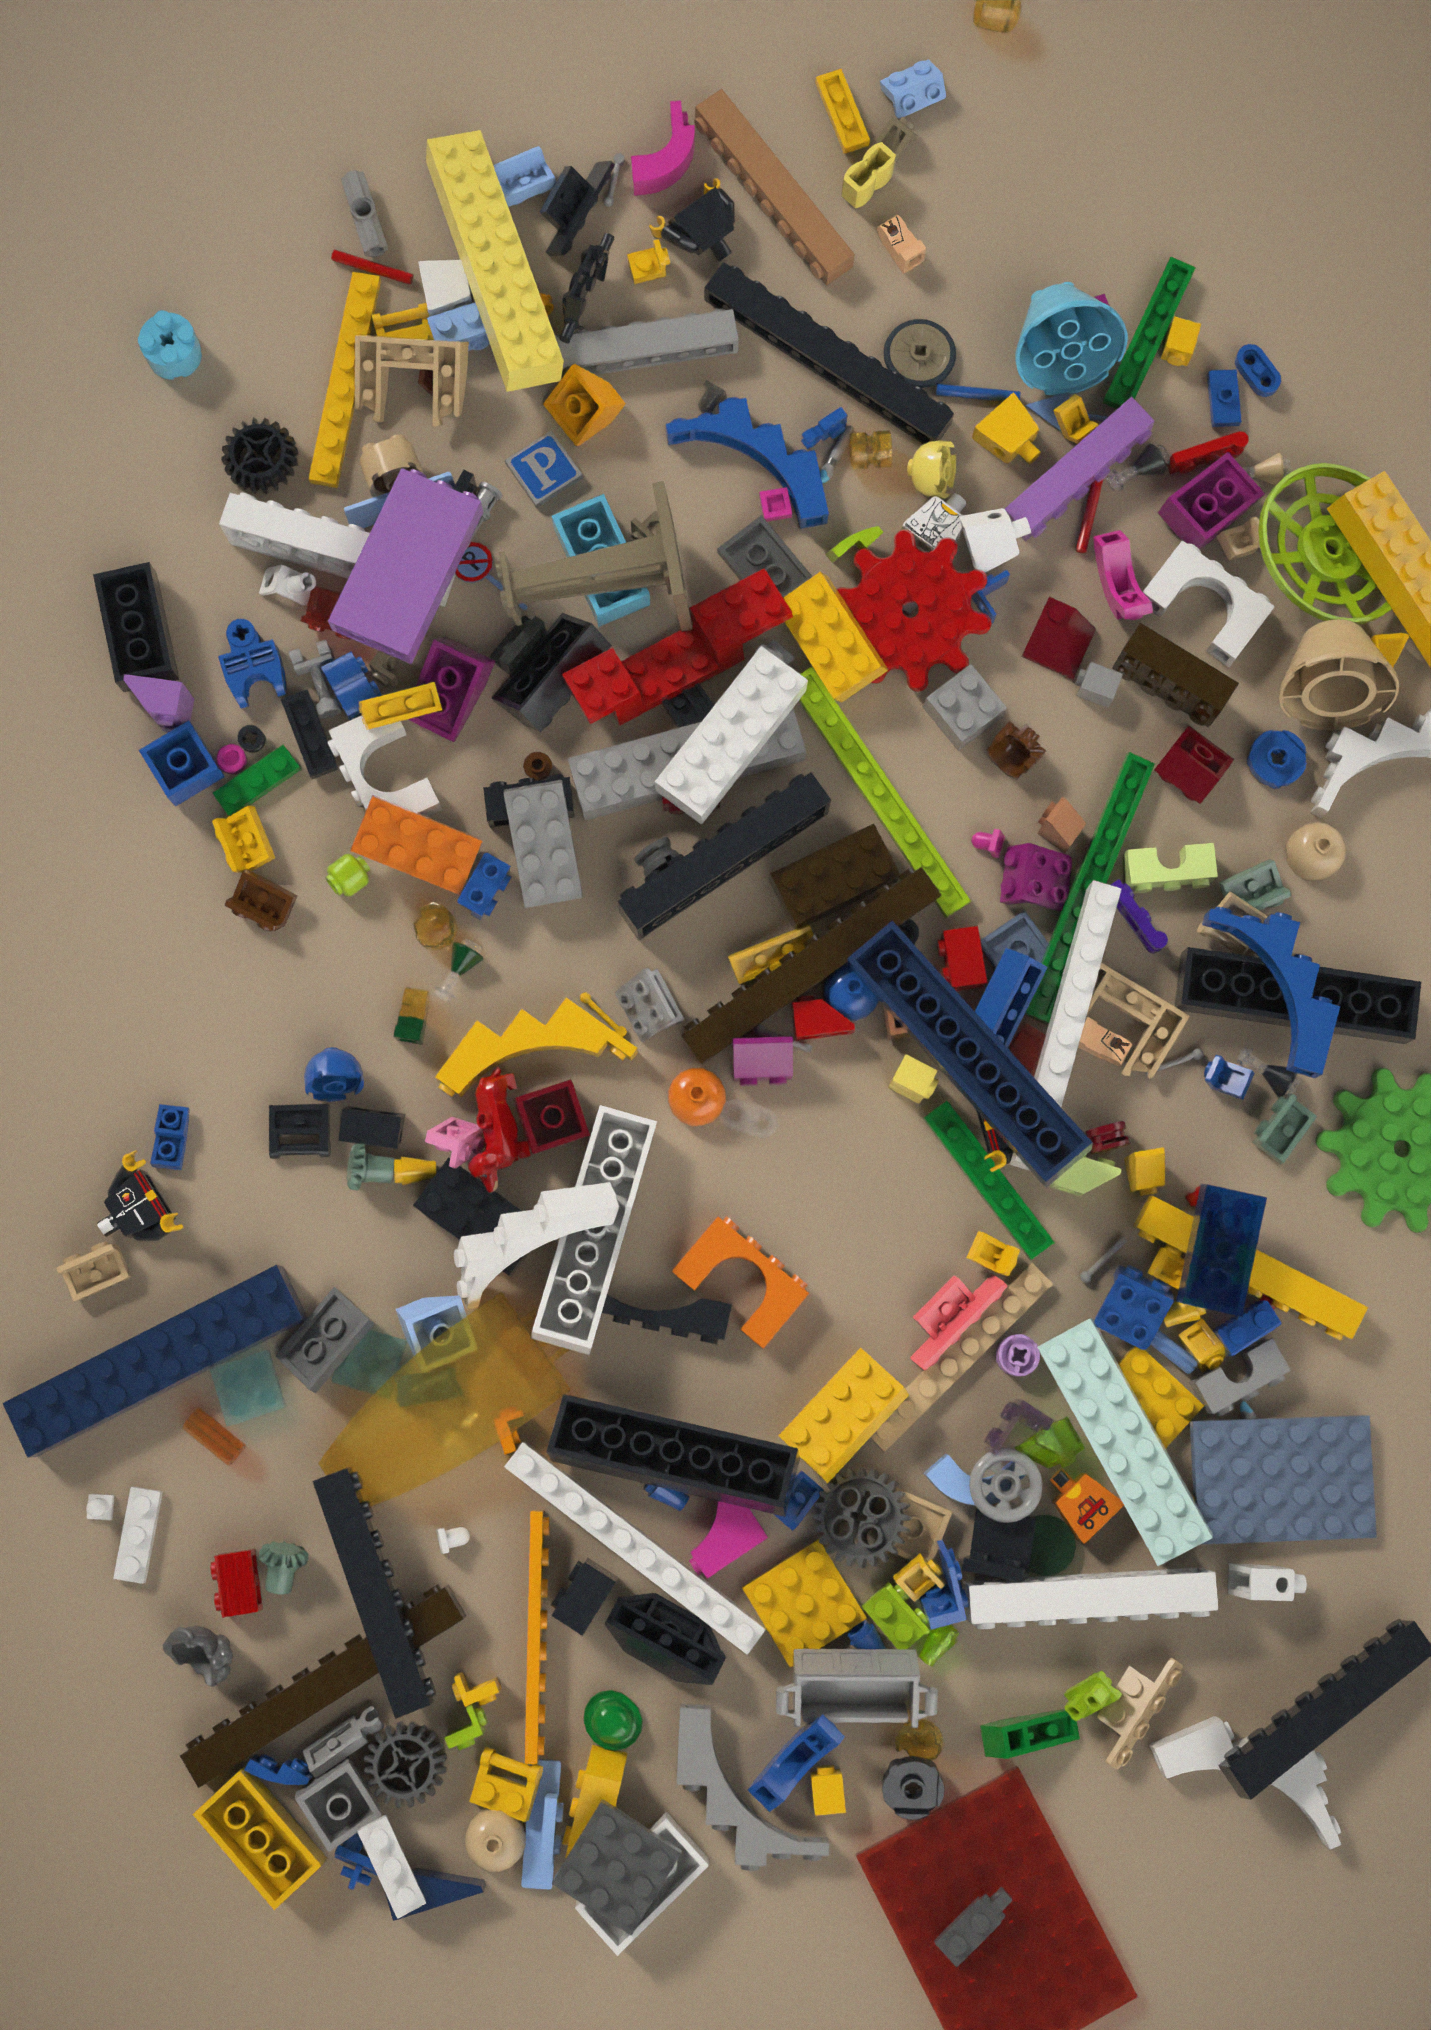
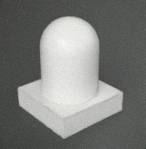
[86,1494,114,1520]
[436,1527,470,1554]

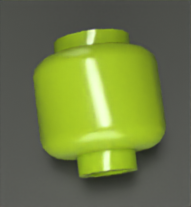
[325,854,370,897]

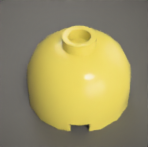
[907,440,956,499]

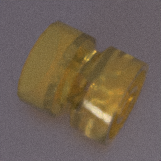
[849,430,893,470]

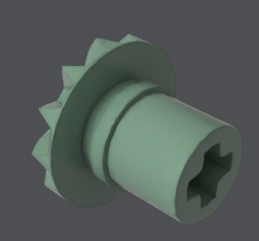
[347,1143,394,1191]
[259,1541,309,1594]

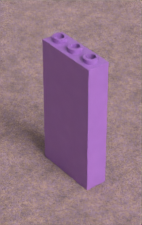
[328,468,483,664]

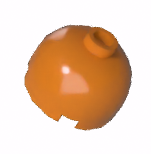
[668,1068,726,1126]

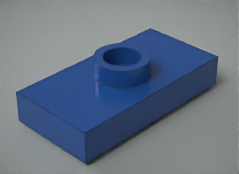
[1207,369,1242,427]

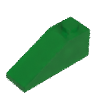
[980,1709,1080,1759]

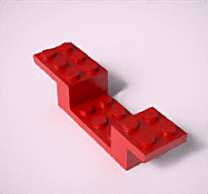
[562,568,793,726]

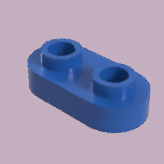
[1235,344,1281,397]

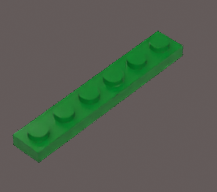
[1103,257,1196,409]
[923,1101,1055,1260]

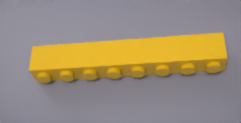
[1133,1195,1369,1341]

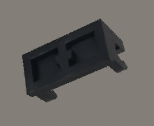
[338,1106,406,1149]

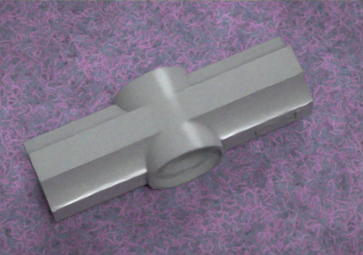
[341,170,388,258]

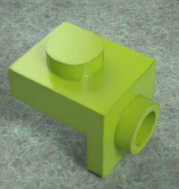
[444,1703,488,1751]

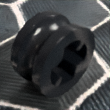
[237,725,266,753]

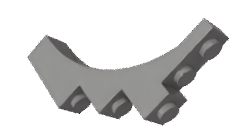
[677,1704,829,1871]

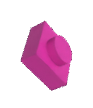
[759,487,792,522]

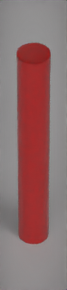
[331,249,414,285]
[1076,479,1104,554]

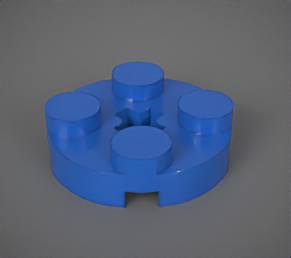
[1246,730,1307,789]

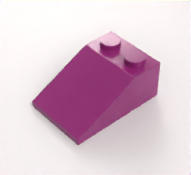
[1157,452,1265,550]
[408,637,495,742]

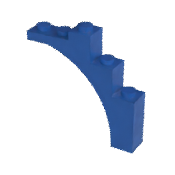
[666,397,829,529]
[1202,907,1340,1078]

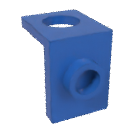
[972,570,1010,624]

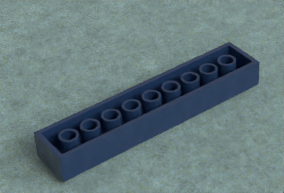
[847,921,1093,1188]
[3,1265,308,1458]

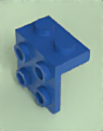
[1094,1265,1174,1350]

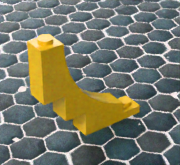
[435,997,638,1098]

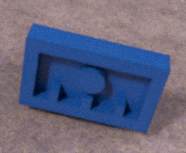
[919,1540,969,1630]

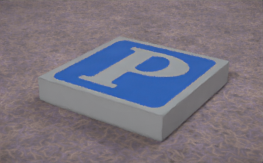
[505,430,583,508]

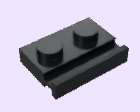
[662,683,714,728]

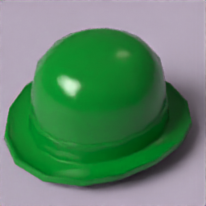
[584,1690,642,1751]

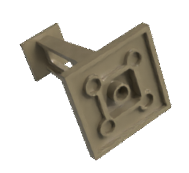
[496,481,693,632]

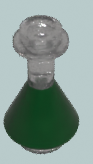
[434,937,484,1003]

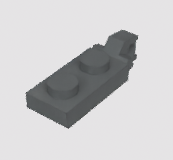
[934,1887,1012,1967]

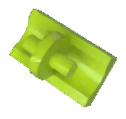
[1064,1670,1122,1721]

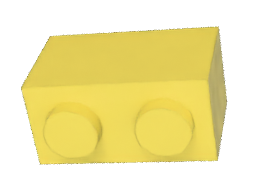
[888,1054,939,1104]

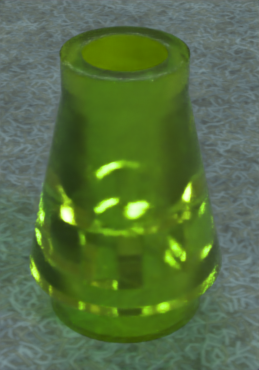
[918,1624,960,1667]

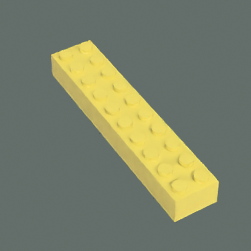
[426,130,564,392]

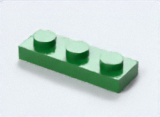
[212,744,302,816]

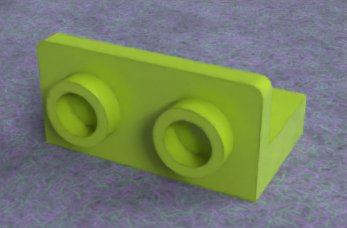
[861,1582,931,1650]

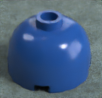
[823,963,879,1021]
[304,1047,364,1102]

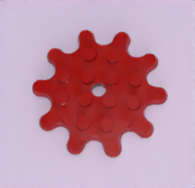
[837,529,992,692]

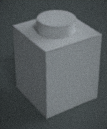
[1075,662,1123,708]

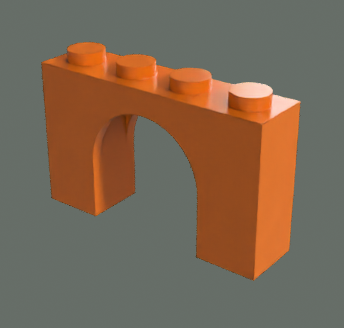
[672,1216,809,1349]

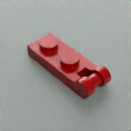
[1166,431,1249,475]

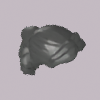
[163,1626,233,1687]

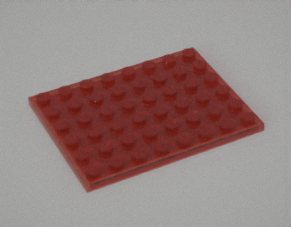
[855,1766,1138,2030]

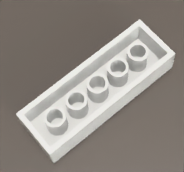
[655,646,808,825]

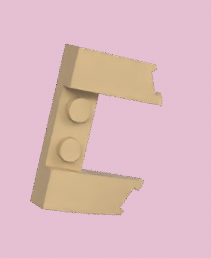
[355,335,469,426]
[1087,963,1190,1079]

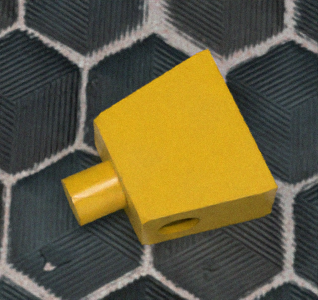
[972,393,1041,465]

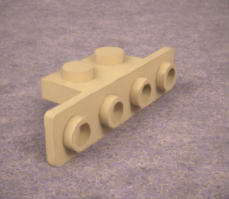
[1097,1657,1183,1770]

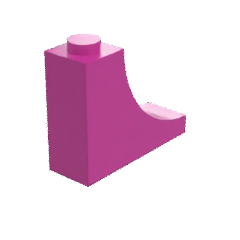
[689,1501,768,1579]

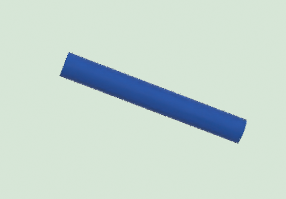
[936,384,1021,401]

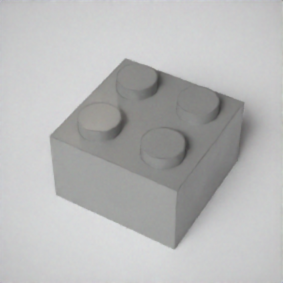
[923,664,1007,751]
[295,1756,382,1852]

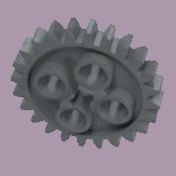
[813,1467,912,1568]

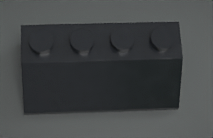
[492,613,612,733]

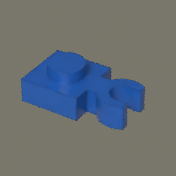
[801,407,848,450]

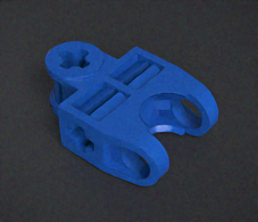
[218,619,287,709]

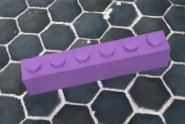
[1005,397,1154,542]

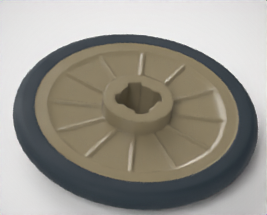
[884,319,956,388]

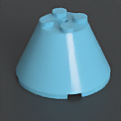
[1015,282,1128,396]

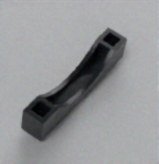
[600,1294,732,1345]

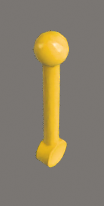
[580,992,627,1038]

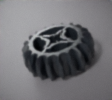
[221,417,299,495]

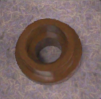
[523,752,552,781]

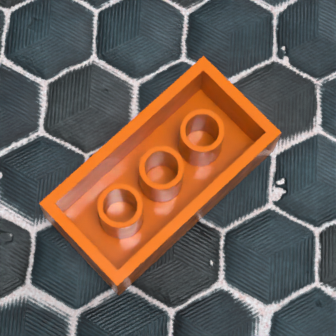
[350,795,482,895]

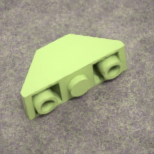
[1050,1154,1122,1196]

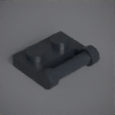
[269,1104,331,1159]

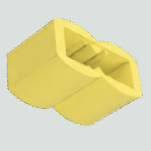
[841,142,896,208]

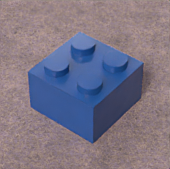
[139,721,225,807]

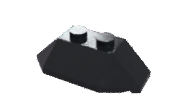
[605,1593,726,1685]

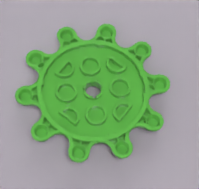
[1316,1068,1431,1233]

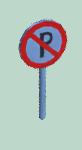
[455,542,528,610]

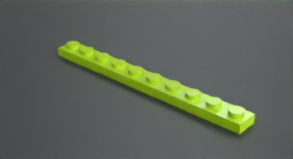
[799,667,971,918]

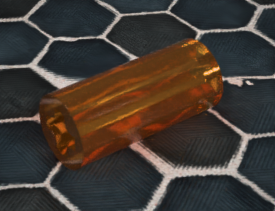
[182,1407,246,1466]

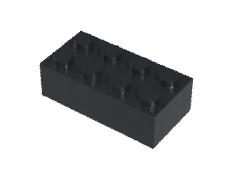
[93,562,180,692]
[413,1157,530,1277]

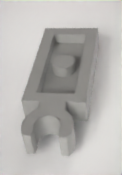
[302,1706,385,1778]

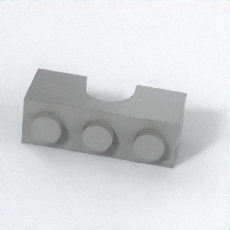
[1189,1338,1291,1416]

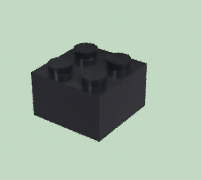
[550,1557,618,1636]

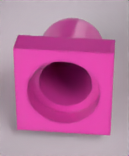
[971,829,1005,858]

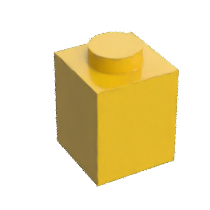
[1160,316,1201,366]
[810,1765,846,1816]

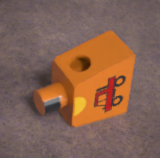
[1049,1468,1124,1544]

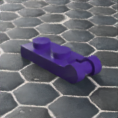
[1111,879,1168,953]

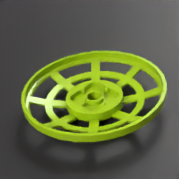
[1258,463,1392,625]

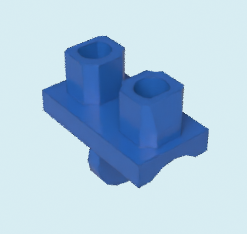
[334,1833,378,1890]

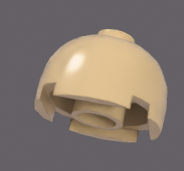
[1286,822,1346,881]
[465,1808,526,1872]

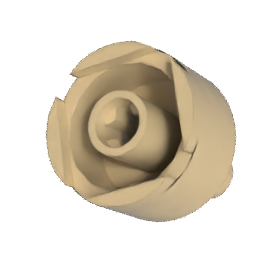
[360,434,423,497]

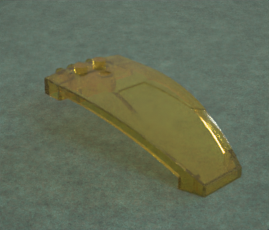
[318,1292,571,1507]

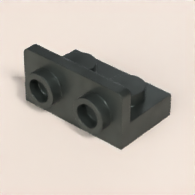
[490,615,546,676]

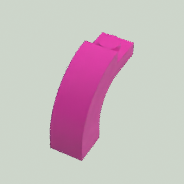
[631,100,695,196]
[1093,530,1153,620]

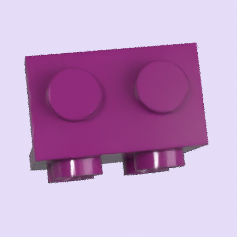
[1000,843,1072,912]

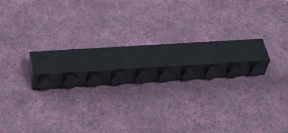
[704,262,954,445]

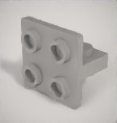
[615,968,685,1042]

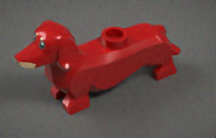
[468,1067,531,1193]

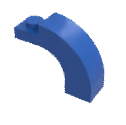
[748,1714,845,1812]

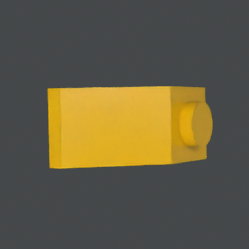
[1124,1147,1165,1196]

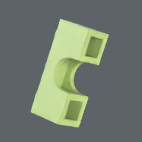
[1122,843,1218,893]

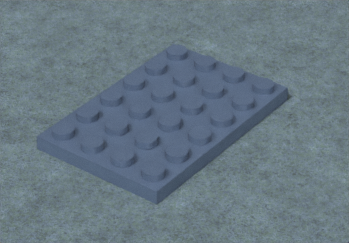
[1190,1415,1377,1545]

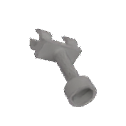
[289,640,341,719]

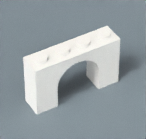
[1143,540,1275,667]
[328,715,442,817]

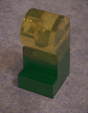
[393,987,430,1045]

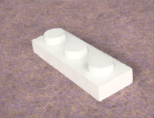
[113,1487,163,1584]
[357,1815,426,1919]

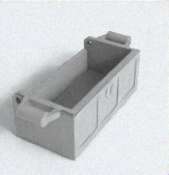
[776,1649,938,1728]

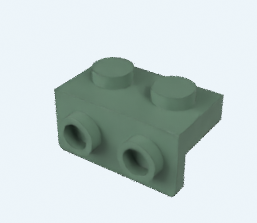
[1219,859,1292,911]
[1252,1093,1317,1164]

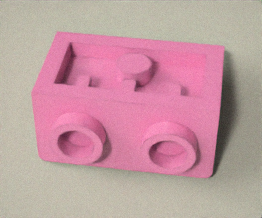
[425,1117,484,1168]

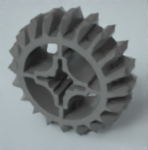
[364,1721,447,1808]

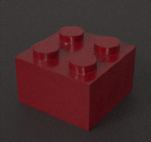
[513,1079,590,1155]

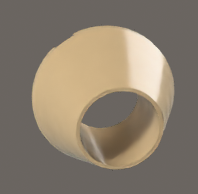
[1279,620,1399,730]

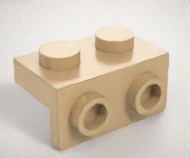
[56,1241,132,1302]

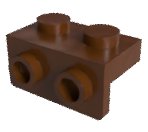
[224,869,298,931]

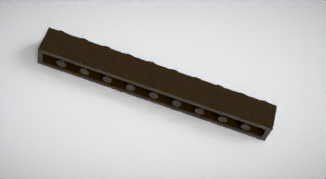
[681,866,942,1064]
[180,1584,467,1788]

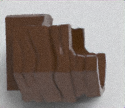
[986,721,1046,780]

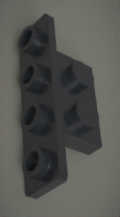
[540,161,615,257]

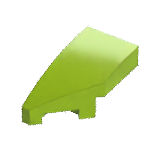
[825,526,884,563]

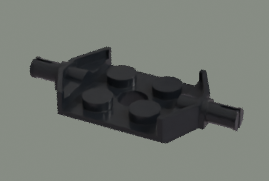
[559,233,615,343]

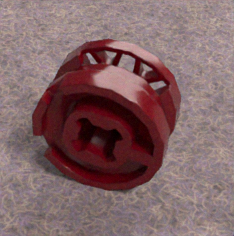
[1084,1121,1131,1154]

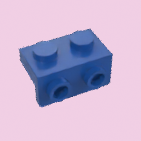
[457,853,512,920]

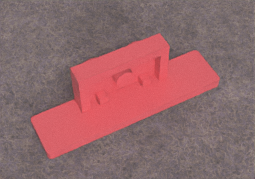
[910,1274,1008,1370]

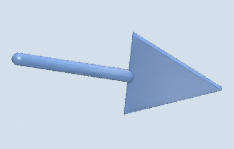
[1025,392,1108,432]

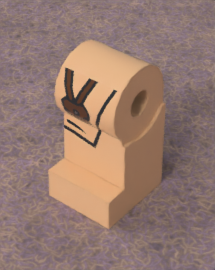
[877,215,926,274]
[1078,1017,1132,1066]

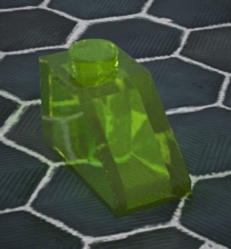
[1014,1416,1085,1469]

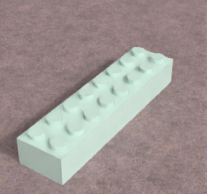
[1037,1318,1213,1566]

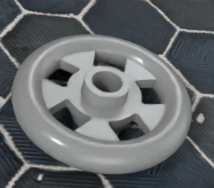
[969,1448,1042,1523]

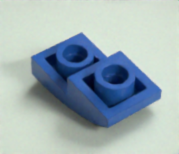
[150,1104,190,1170]
[244,1754,313,1785]

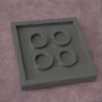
[552,1799,682,1936]

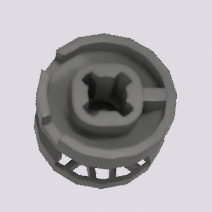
[634,837,679,877]

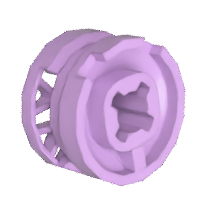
[996,1334,1040,1376]

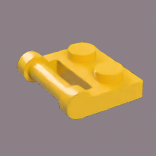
[372,302,434,340]
[469,1747,543,1822]

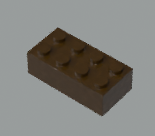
[1112,623,1239,727]
[769,824,900,930]

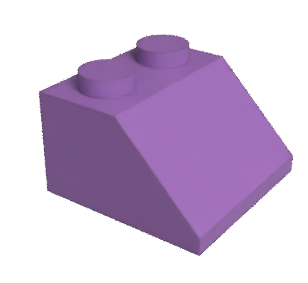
[123,674,194,733]

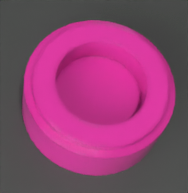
[217,744,247,774]

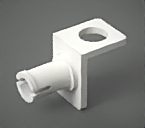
[259,564,316,605]

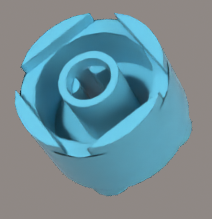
[138,310,202,380]

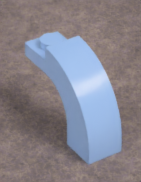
[923,1451,1031,1505]

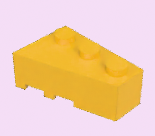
[562,1744,628,1858]

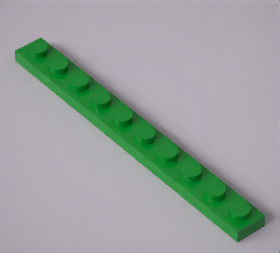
[1024,752,1155,1025]

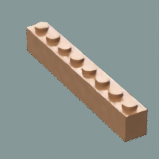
[694,88,855,286]

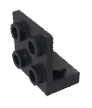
[962,1508,1037,1582]

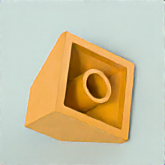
[543,364,626,446]

